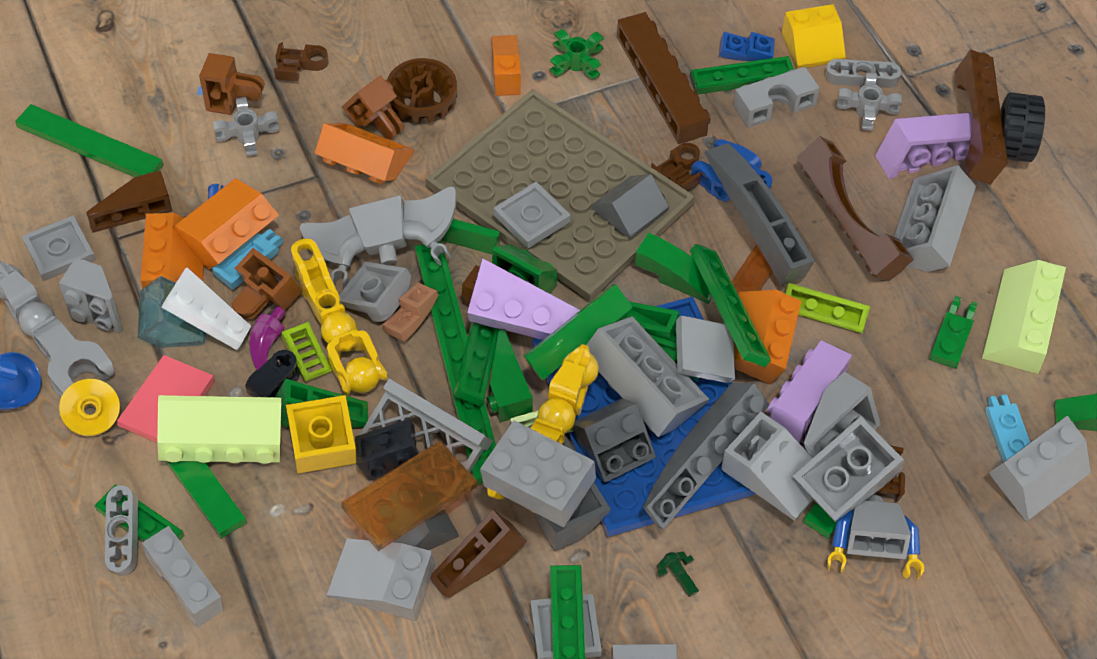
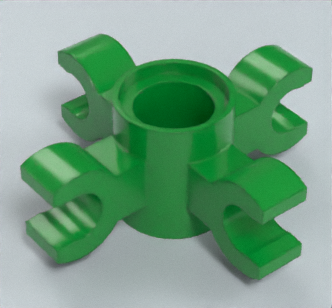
[550,29,604,80]

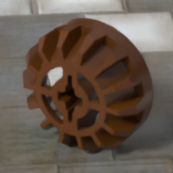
[387,58,457,123]

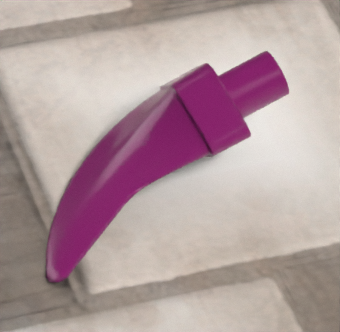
[249,306,286,370]

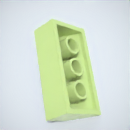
[982,260,1066,374]
[157,395,281,464]

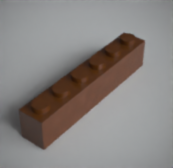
[617,12,711,144]

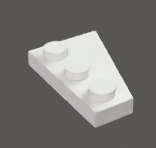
[162,267,251,350]

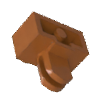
[199,53,265,115]
[342,75,404,140]
[232,248,303,321]

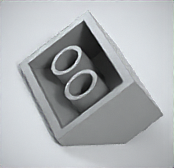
[989,416,1091,521]

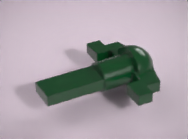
[657,551,699,597]

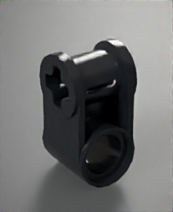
[245,350,300,398]

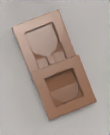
[382,282,438,342]

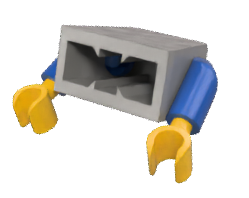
[827,495,925,579]

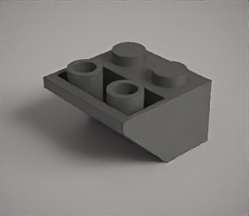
[573,398,656,483]

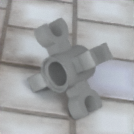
[837,72,902,131]
[213,97,280,156]

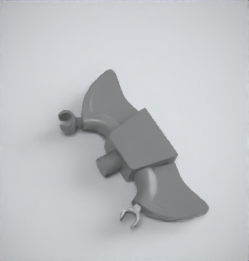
[300,186,457,288]

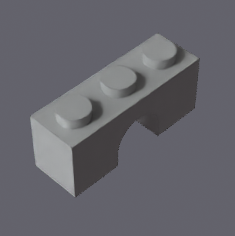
[733,67,820,128]
[142,526,223,628]

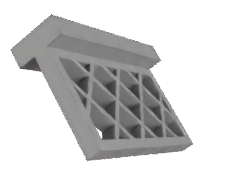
[359,378,493,501]

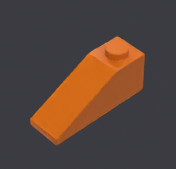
[491,35,521,96]

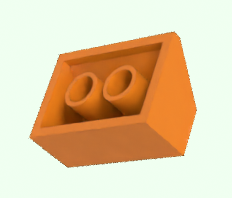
[314,123,414,184]
[174,178,279,270]
[140,213,204,301]
[733,290,801,385]

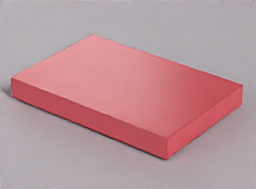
[117,355,215,443]

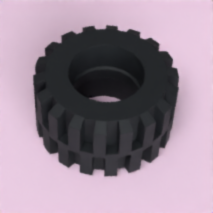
[1001,92,1045,162]

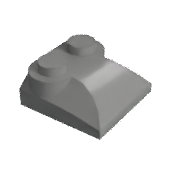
[339,262,411,322]

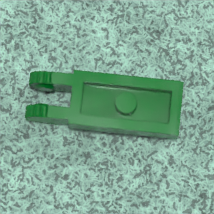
[929,296,978,369]

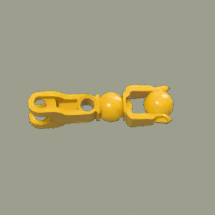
[291,238,388,396]
[487,344,599,514]

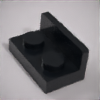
[355,418,423,480]

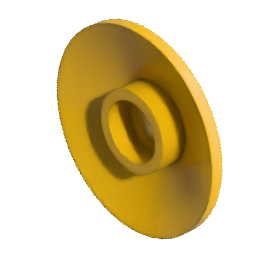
[59,379,120,436]

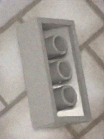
[894,165,976,272]
[586,317,709,437]

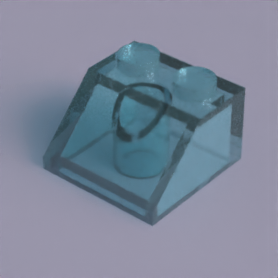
[137,276,206,348]

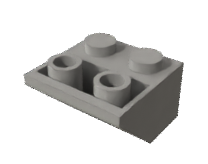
[59,258,123,333]

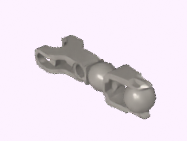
[0,261,115,398]

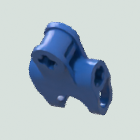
[691,139,772,202]

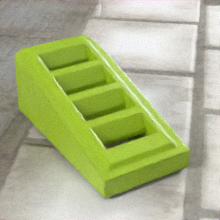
[281,322,332,383]

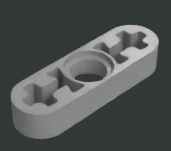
[825,59,901,88]
[105,485,138,576]

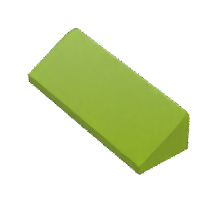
[785,283,870,333]

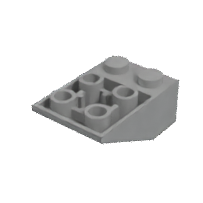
[721,412,814,521]

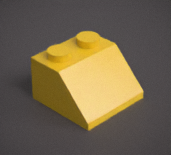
[782,4,846,69]
[286,395,356,474]

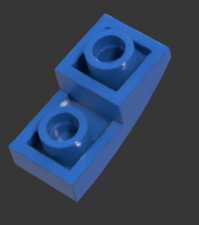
[719,32,775,61]

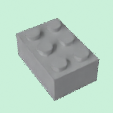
[480,420,596,527]

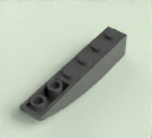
[704,143,815,286]
[643,383,769,530]

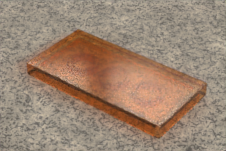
[341,441,478,551]

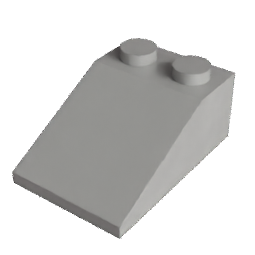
[804,371,881,458]
[793,416,904,522]
[327,538,435,621]

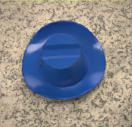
[0,352,41,410]

